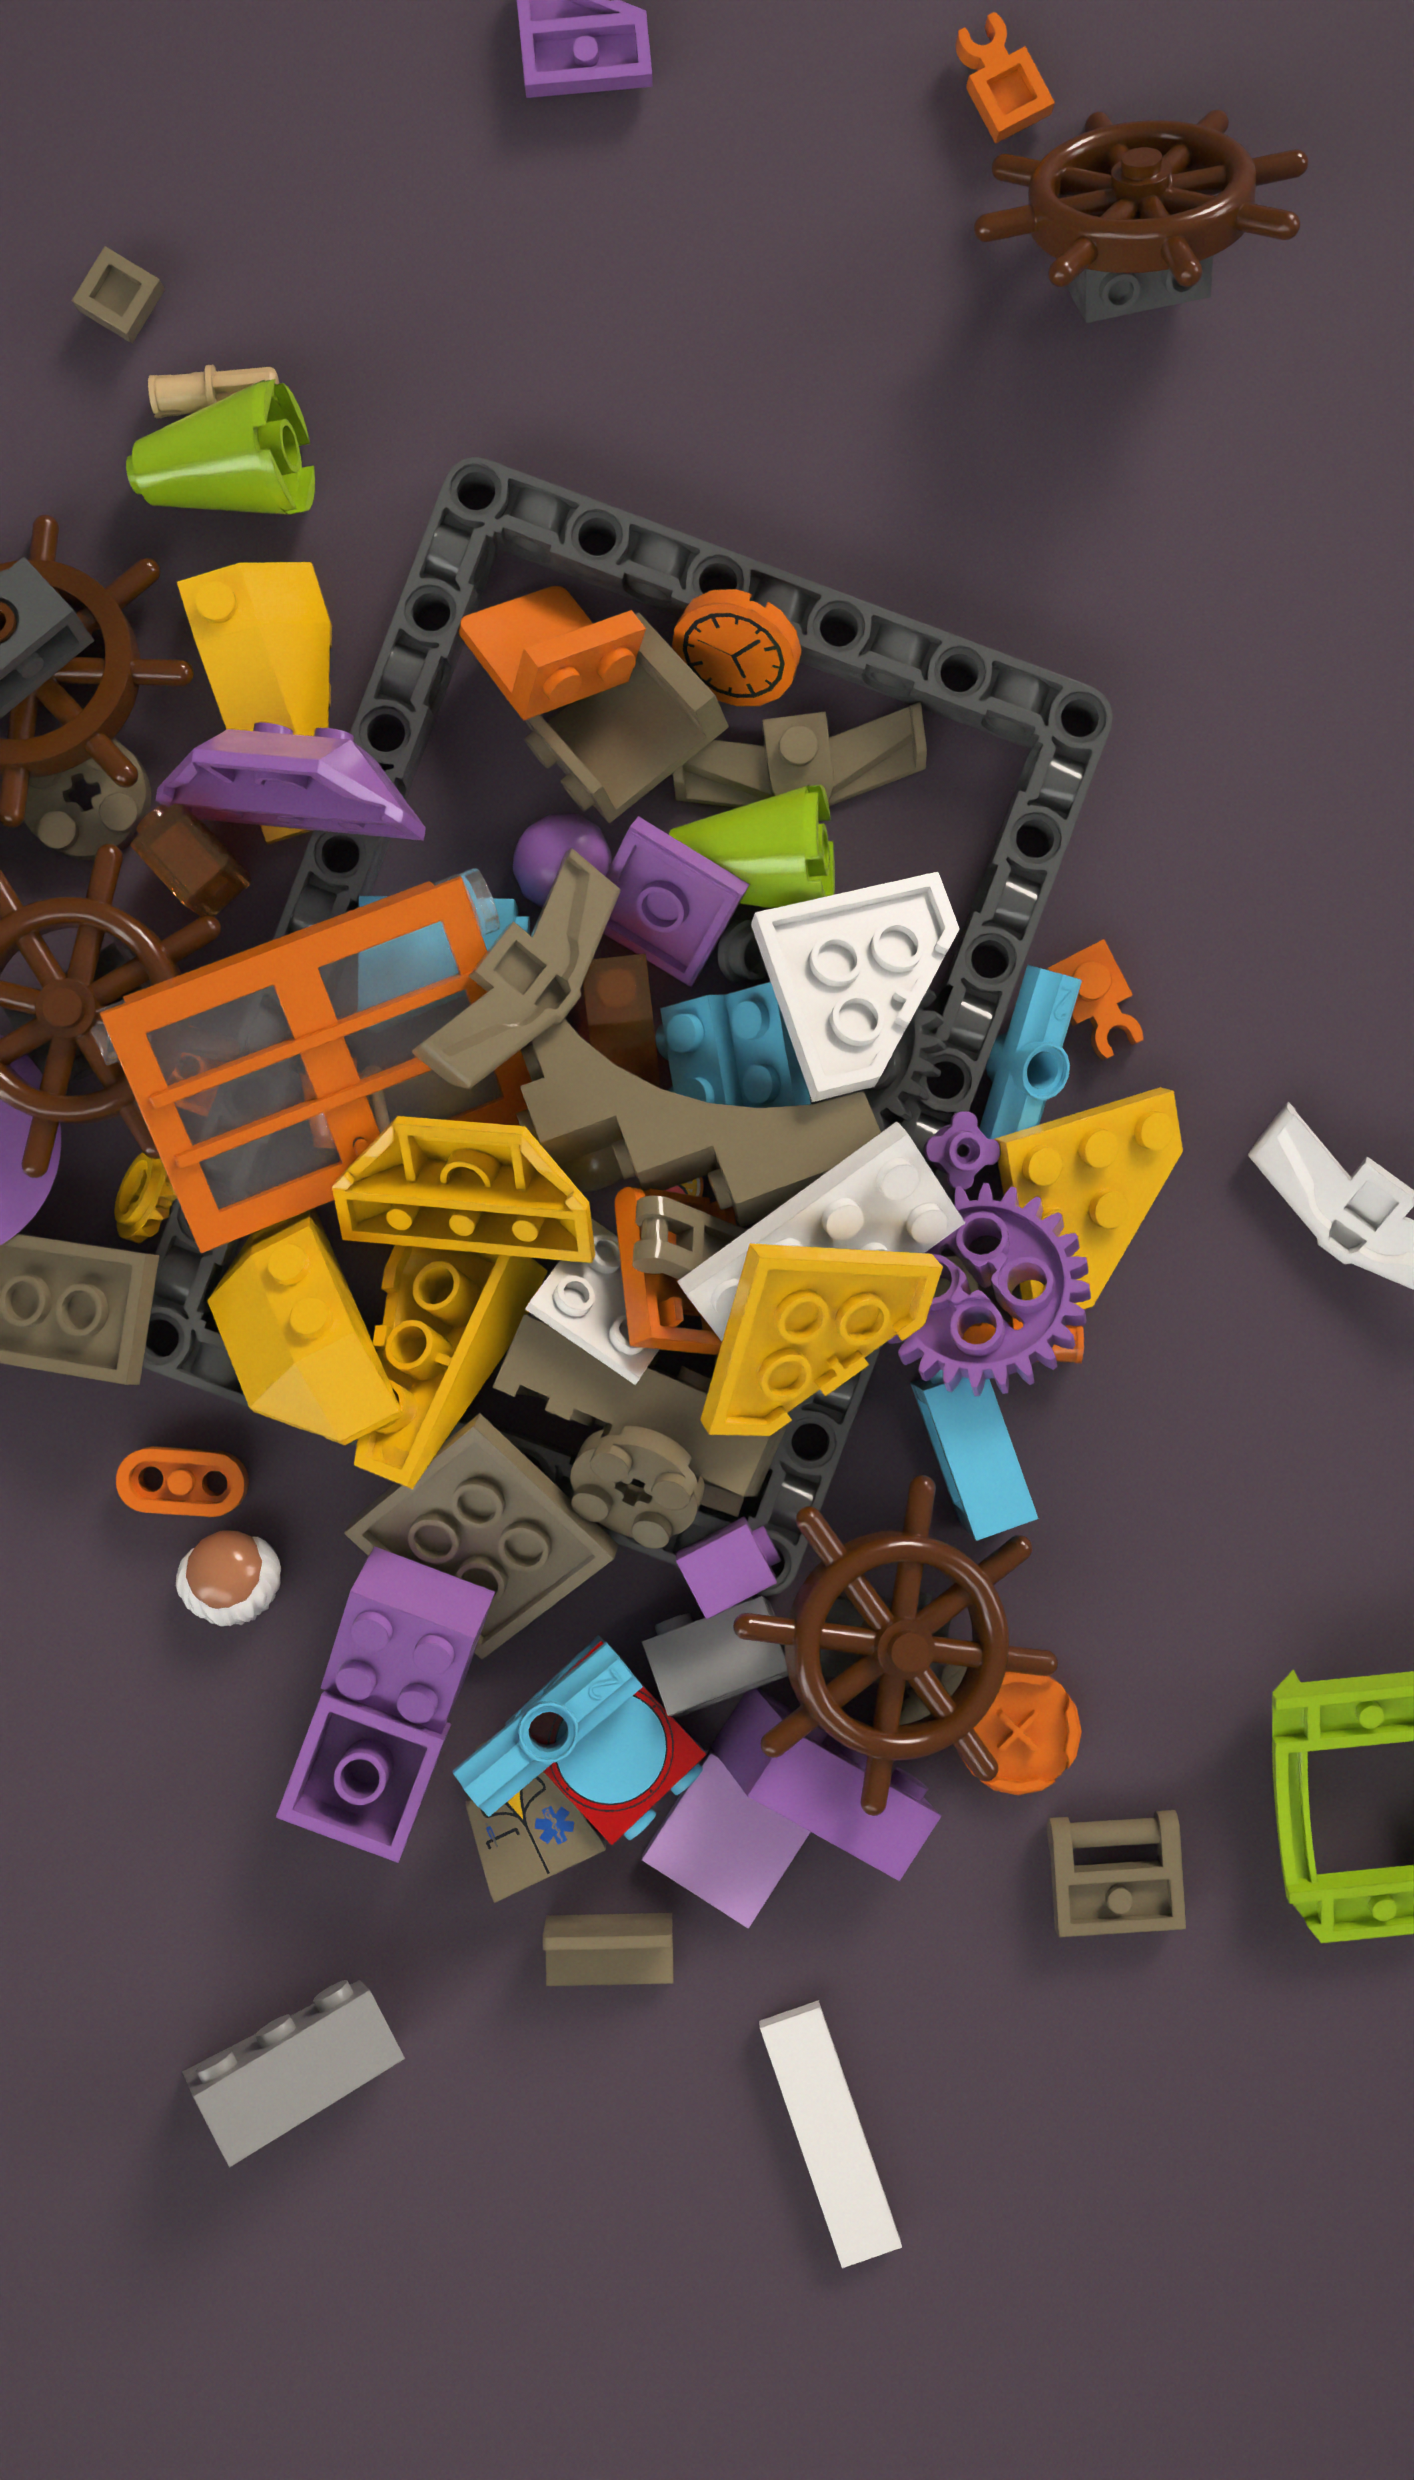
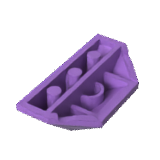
[156,722,426,841]

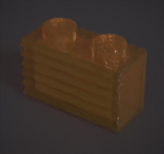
[130,804,251,917]

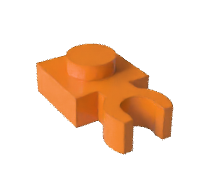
[955,12,1055,144]
[1046,939,1143,1060]

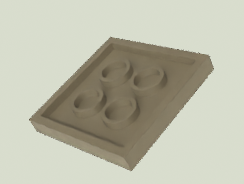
[344,1413,619,1659]

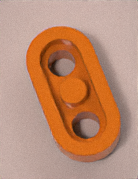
[116,1446,249,1517]

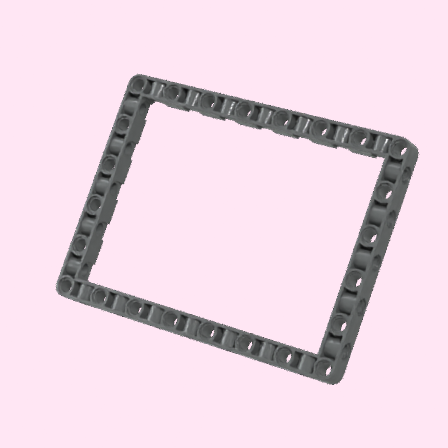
[142,457,1113,1596]

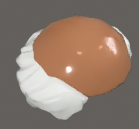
[175,1530,281,1626]

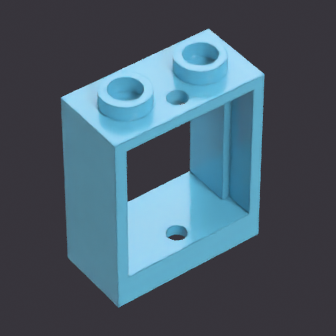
[910,1370,1038,1541]

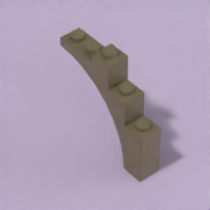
[516,1019,881,1227]

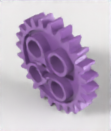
[888,1183,1091,1396]

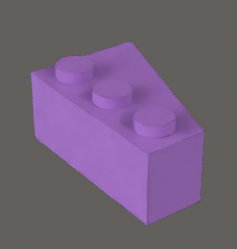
[710,1688,941,1881]

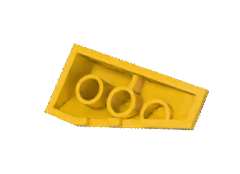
[177,562,332,844]
[354,1245,547,1489]

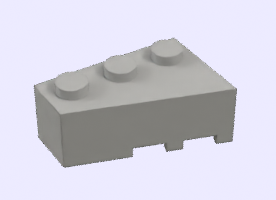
[182,1980,405,2168]

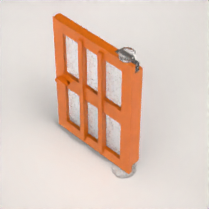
[91,868,532,1253]

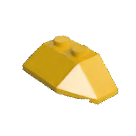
[332,1116,596,1263]
[207,1208,403,1445]

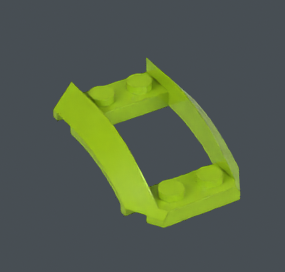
[1272,1669,1414,1943]

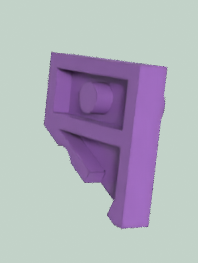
[517,0,653,98]

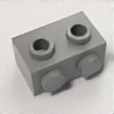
[642,1596,788,1718]

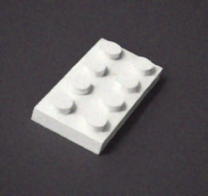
[677,1121,965,1341]

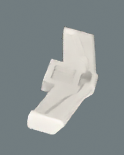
[1248,1102,1414,1290]

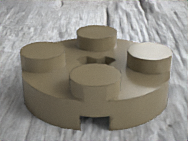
[24,738,151,860]
[570,1426,705,1549]

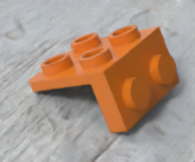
[459,586,646,721]

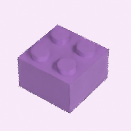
[321,1546,495,1734]
[275,1690,452,1863]

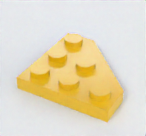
[994,1087,1183,1309]
[700,1243,943,1436]

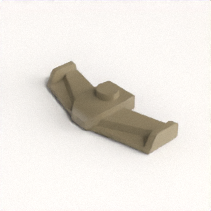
[672,702,927,808]
[412,847,621,1089]

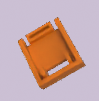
[614,1187,736,1355]

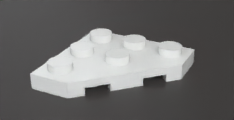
[751,872,959,1102]

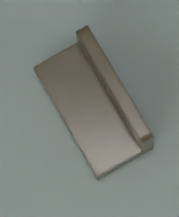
[543,1913,674,1986]

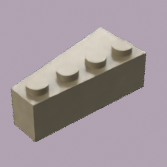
[493,1314,788,1497]

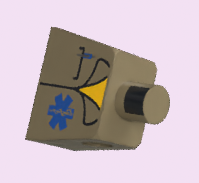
[466,1738,607,1903]

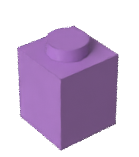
[676,1516,781,1620]

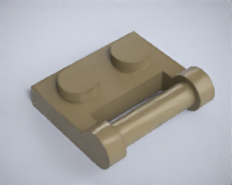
[1047,1810,1186,1937]

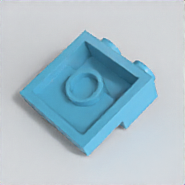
[655,982,811,1108]

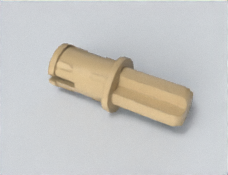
[148,365,279,419]

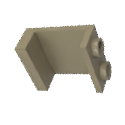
[523,612,729,824]

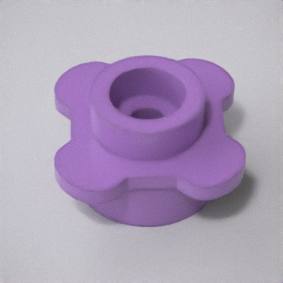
[924,1111,1000,1189]

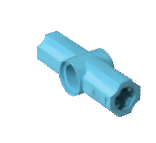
[979,965,1082,1139]
[453,1642,643,1817]

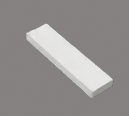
[759,2000,902,2268]

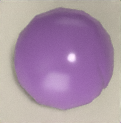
[513,813,612,908]

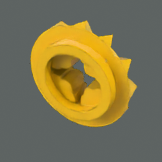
[114,1152,177,1244]

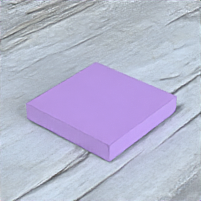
[642,1748,810,1929]

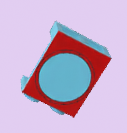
[505,1635,707,1845]

